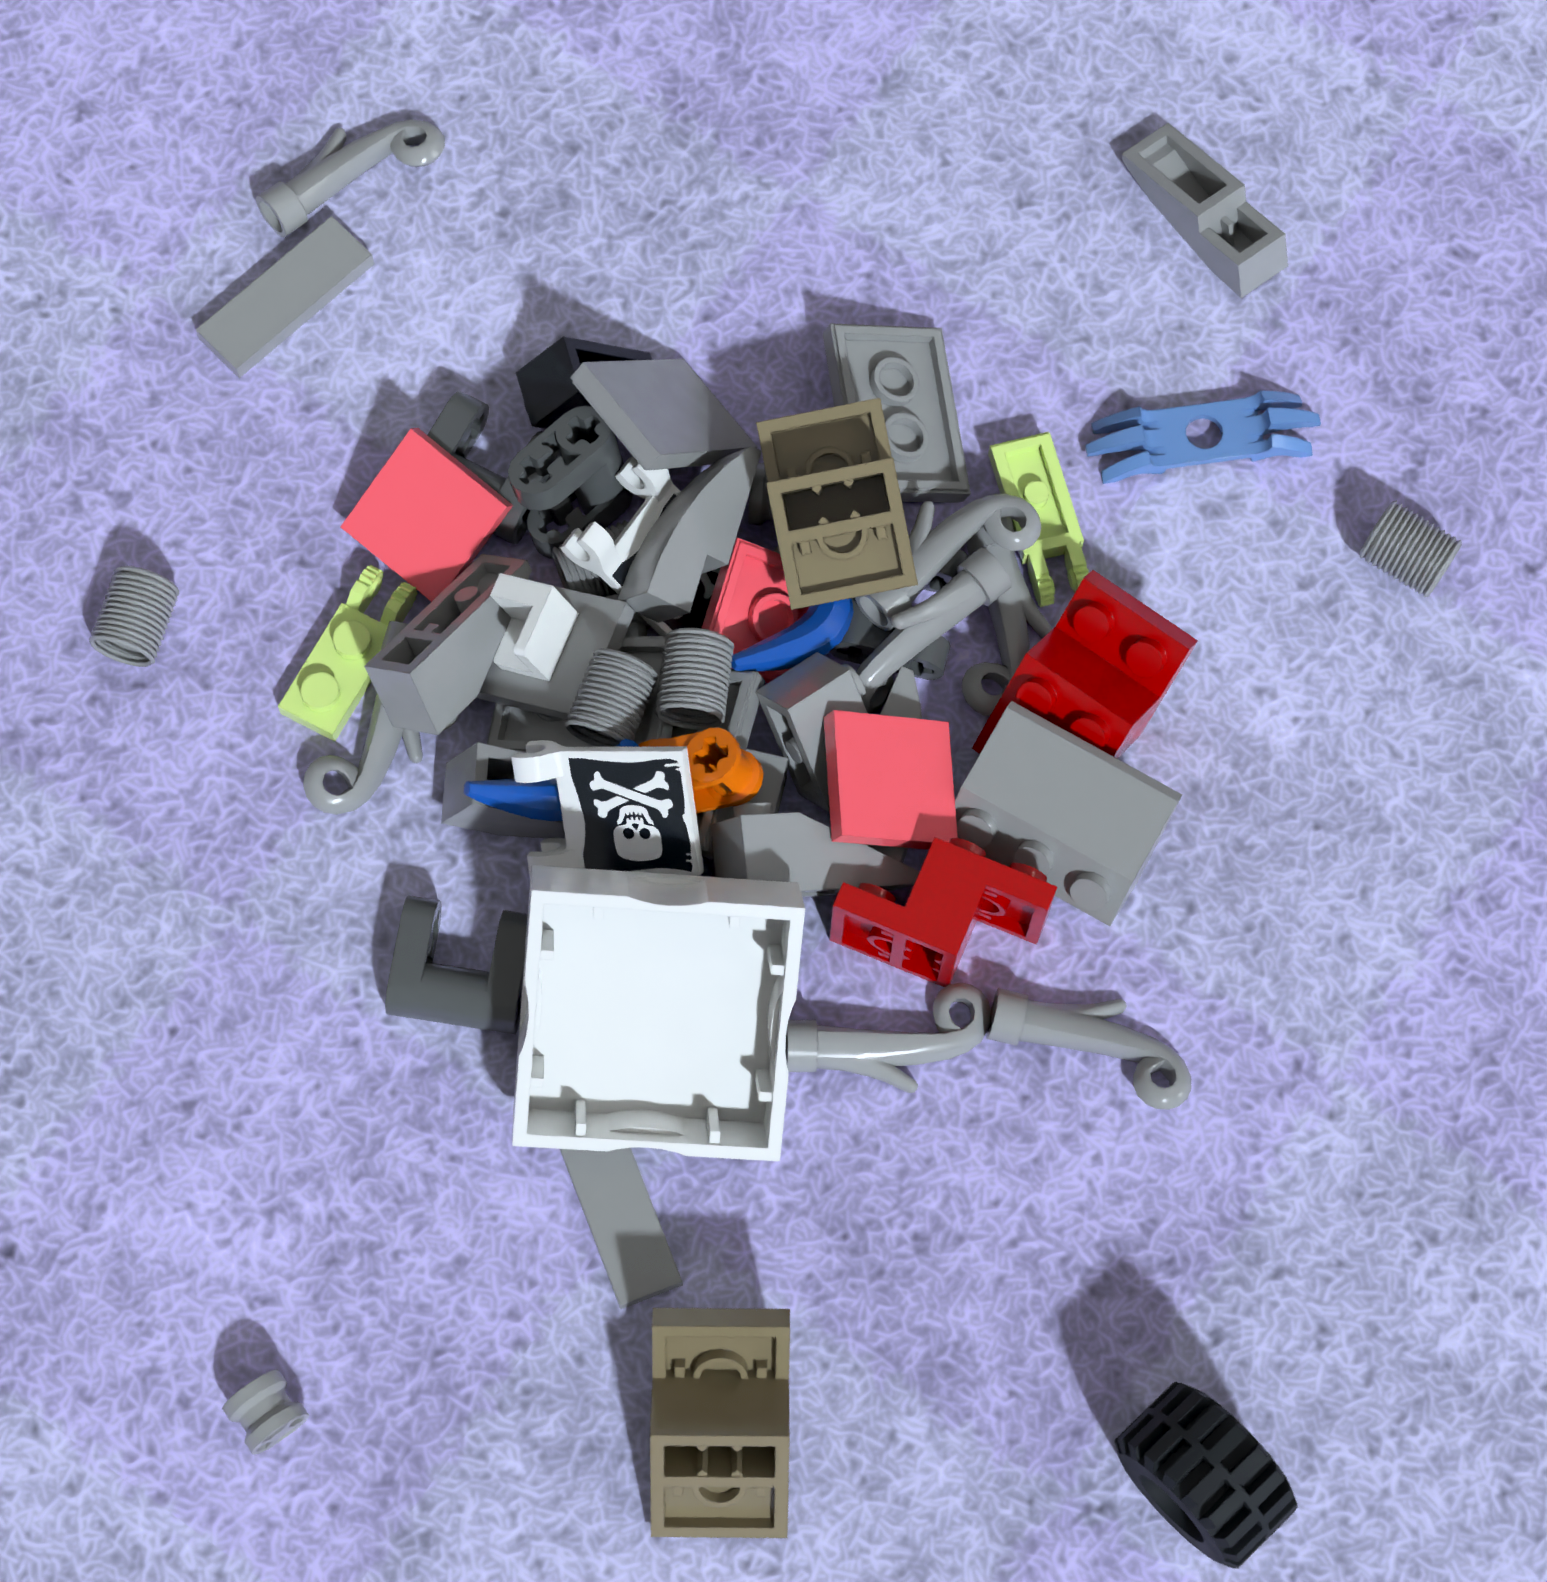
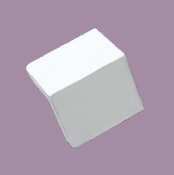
[490,573,579,681]

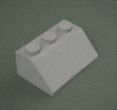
[955,701,1182,926]

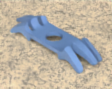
[1085,391,1321,484]

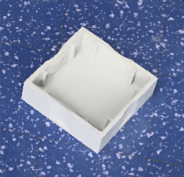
[512,865,805,1161]

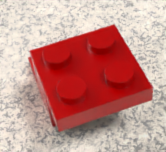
[972,570,1198,759]
[829,837,1058,988]

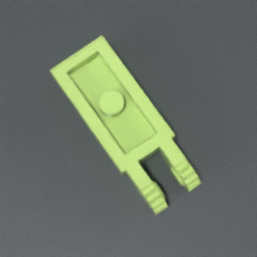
[988,431,1089,607]
[278,565,417,742]

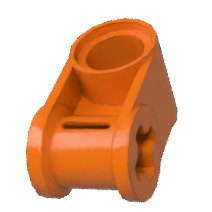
[638,728,764,814]

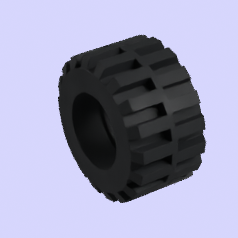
[1114,1382,1298,1569]

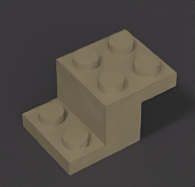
[756,398,918,610]
[650,1308,790,1538]

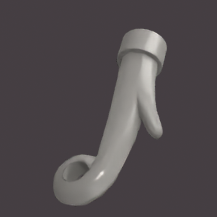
[256,119,445,237]
[855,493,1041,631]
[962,517,1053,716]
[856,548,1012,714]
[303,621,423,815]
[785,983,991,1093]
[986,988,1191,1110]

